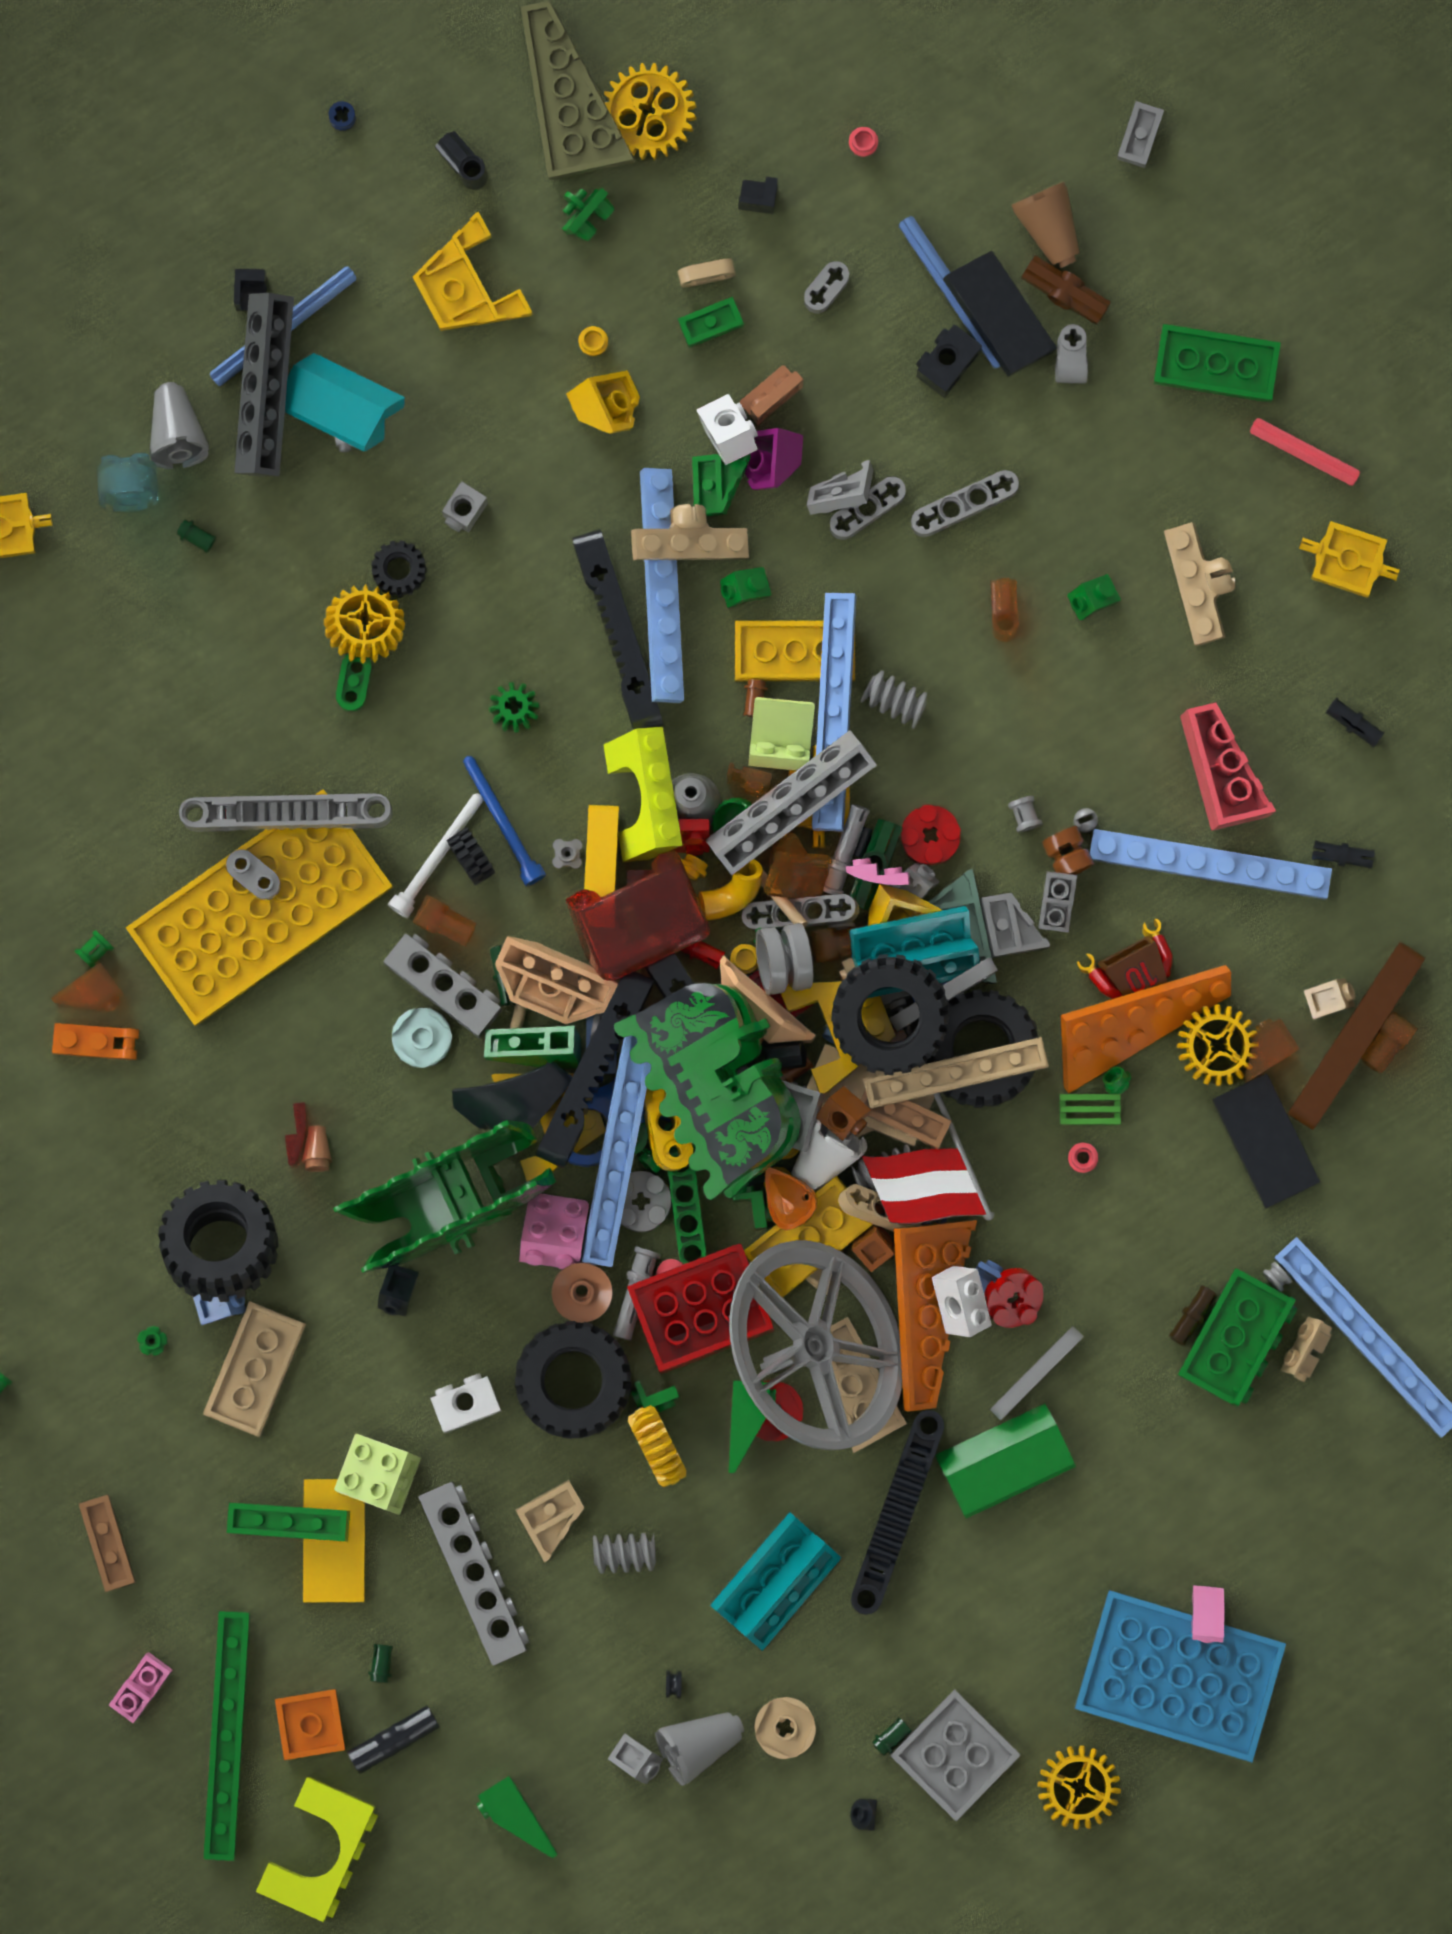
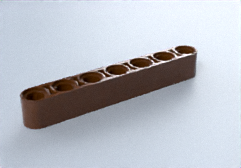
[1287,941,1426,1130]

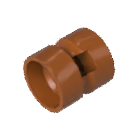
[1041,826,1094,875]

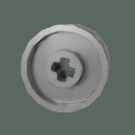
[756,923,813,995]

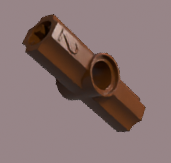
[1021,256,1111,325]

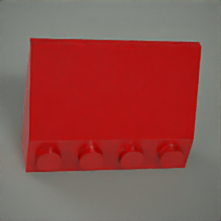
[627,1243,774,1375]

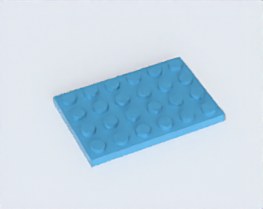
[1074,1590,1286,1762]

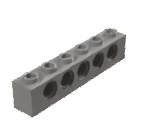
[705,730,877,875]
[418,1482,530,1666]

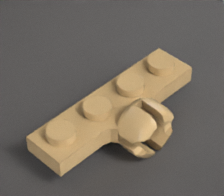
[631,504,749,560]
[1164,522,1235,646]

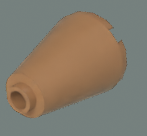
[1011,181,1080,268]

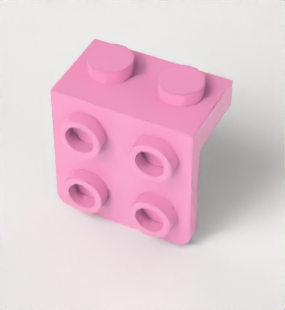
[519,1194,589,1269]

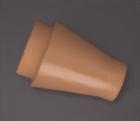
[302,1126,332,1172]

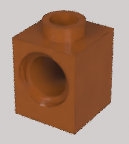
[816,1086,871,1141]
[852,1225,895,1272]

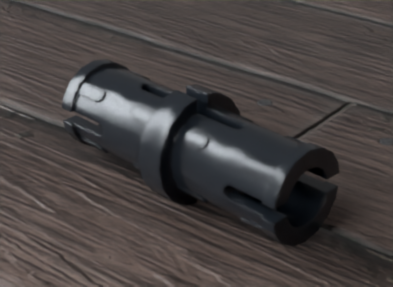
[1325,697,1385,748]
[1312,840,1375,869]

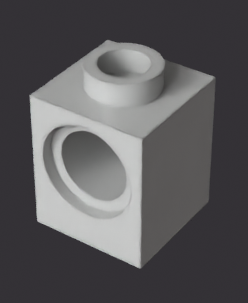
[442,481,488,533]

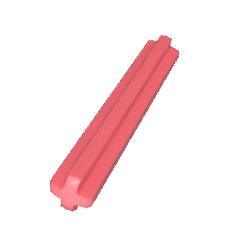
[1250,418,1360,486]

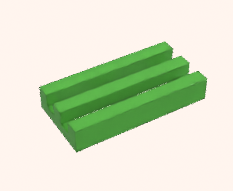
[1059,1094,1121,1125]

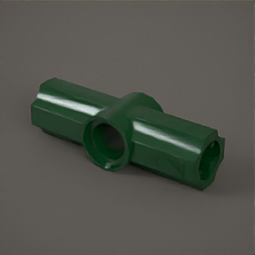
[850,818,903,911]

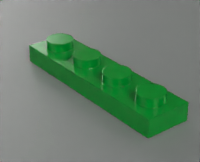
[226,1502,350,1542]

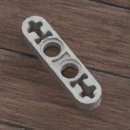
[911,470,1019,537]
[742,894,859,931]
[889,957,998,1032]
[990,1326,1084,1420]

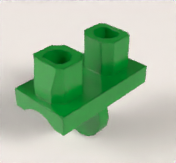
[561,188,615,241]

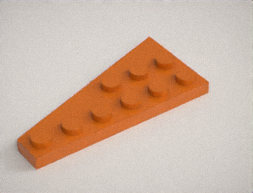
[1061,965,1231,1094]
[894,1220,977,1411]

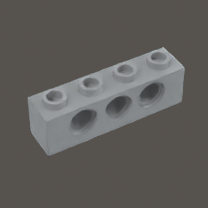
[383,933,502,1039]

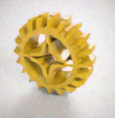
[324,584,405,664]
[1176,1004,1259,1086]
[628,1405,687,1487]
[1037,1745,1121,1830]

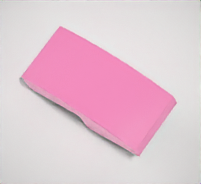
[846,858,911,885]
[1191,1585,1224,1643]
[109,1652,173,1723]

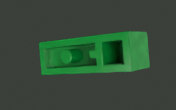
[484,1026,582,1069]
[728,1380,776,1474]
[476,1775,558,1858]

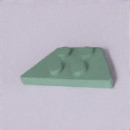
[928,869,997,984]

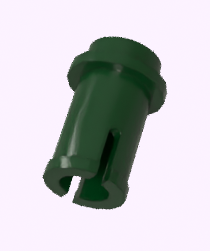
[176,519,217,553]
[367,1644,393,1683]
[872,1717,912,1756]

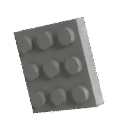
[890,1689,1020,1821]

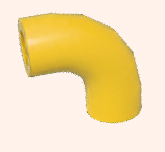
[698,859,763,921]

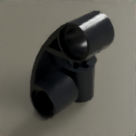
[452,1061,572,1130]

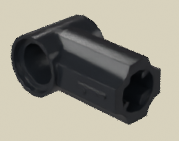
[435,131,488,190]
[746,1041,807,1071]

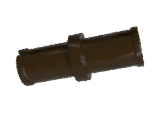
[1168,1285,1218,1347]

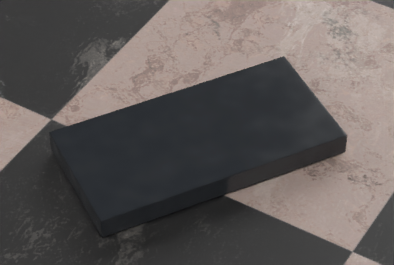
[943,251,1057,377]
[1212,1073,1320,1209]

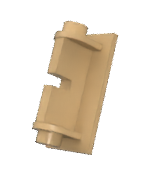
[1280,1317,1332,1382]

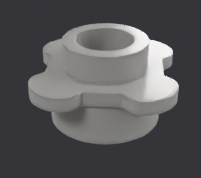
[552,839,582,869]

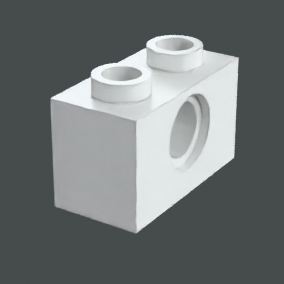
[697,394,758,465]
[932,1266,992,1337]
[430,1373,502,1433]

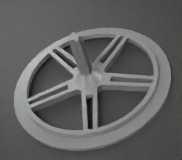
[729,1240,902,1450]

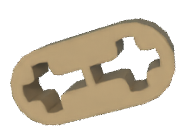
[678,258,736,287]

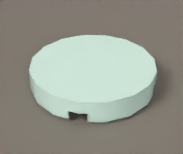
[392,1008,452,1068]

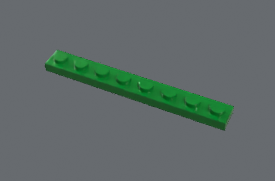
[203,1611,250,1861]

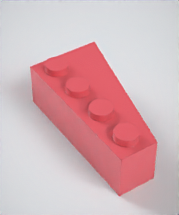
[1180,702,1276,831]

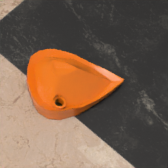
[765,1167,818,1230]

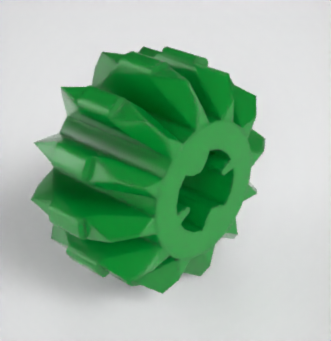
[488,682,540,734]

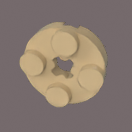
[754,1697,816,1759]

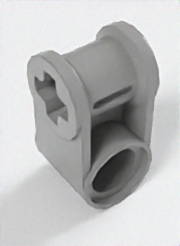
[1055,324,1088,383]

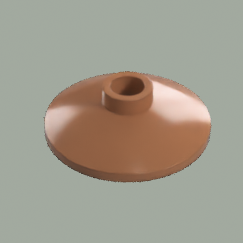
[551,1262,612,1323]

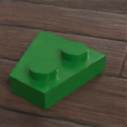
[692,453,751,517]

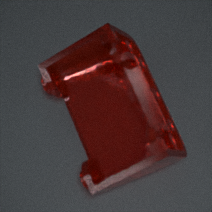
[565,849,711,981]

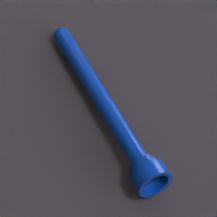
[463,756,547,887]

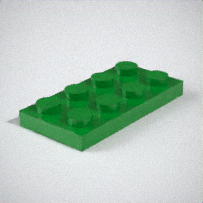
[1153,324,1281,403]

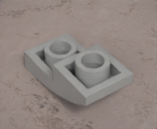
[1038,871,1077,933]

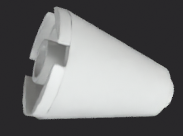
[791,1119,867,1195]

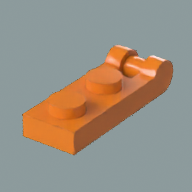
[52,1023,139,1060]

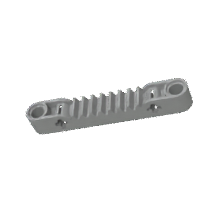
[179,793,393,832]

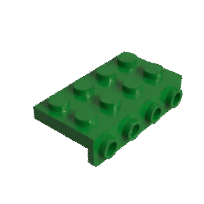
[1177,1268,1298,1407]

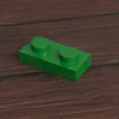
[677,296,744,348]

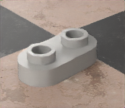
[226,850,281,900]

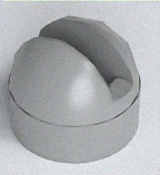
[1073,808,1098,833]

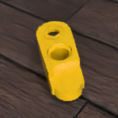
[644,1088,693,1171]

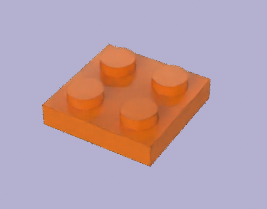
[275,1689,346,1760]

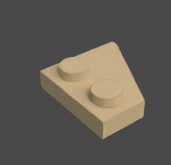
[515,1480,584,1562]

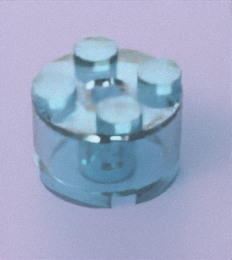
[97,453,159,512]

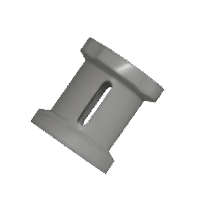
[1008,796,1043,833]

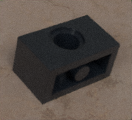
[916,324,982,398]

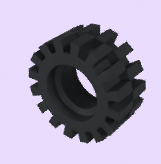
[371,540,427,598]
[446,827,496,886]

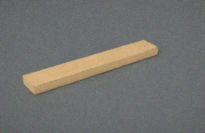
[863,1037,1049,1109]

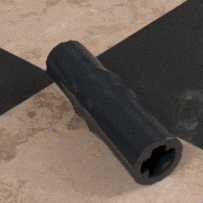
[347,1705,440,1774]

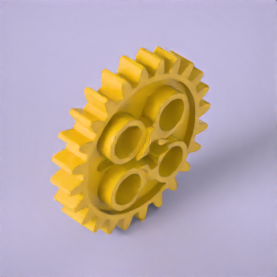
[603,63,697,160]

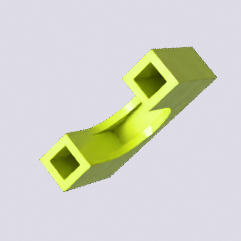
[603,727,682,862]
[256,1777,378,1922]

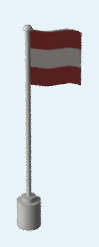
[862,991,995,1224]

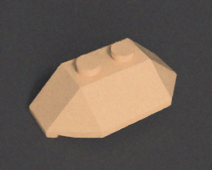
[495,936,618,1024]
[720,956,816,1045]

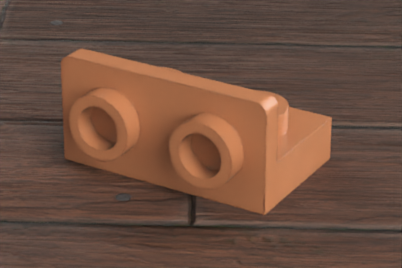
[740,365,804,425]

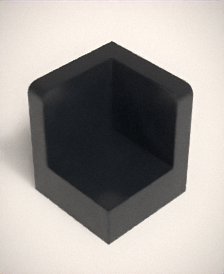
[738,176,778,214]
[234,269,267,311]

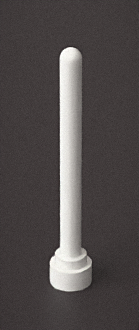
[388,793,483,918]

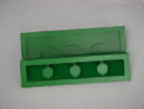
[935,1403,1076,1519]

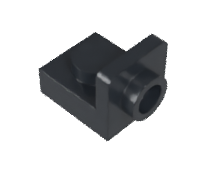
[377,1266,419,1316]

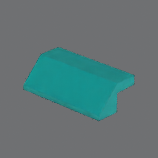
[285,353,405,452]
[850,906,980,998]
[710,1512,842,1651]

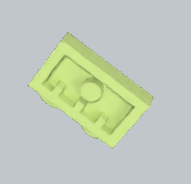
[748,697,815,771]
[334,1434,421,1515]

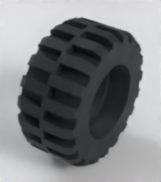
[831,954,949,1075]
[927,989,1039,1108]
[158,1180,279,1302]
[515,1321,632,1439]

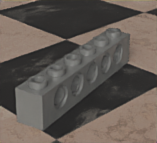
[234,293,294,477]

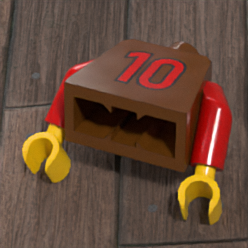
[1077,919,1173,999]

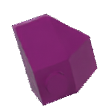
[744,428,803,491]

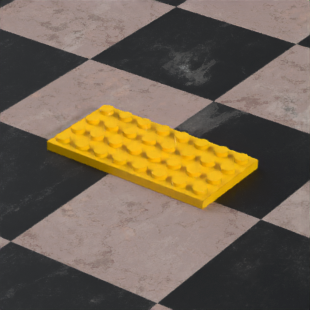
[126,789,393,1027]

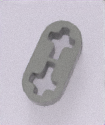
[804,261,849,314]

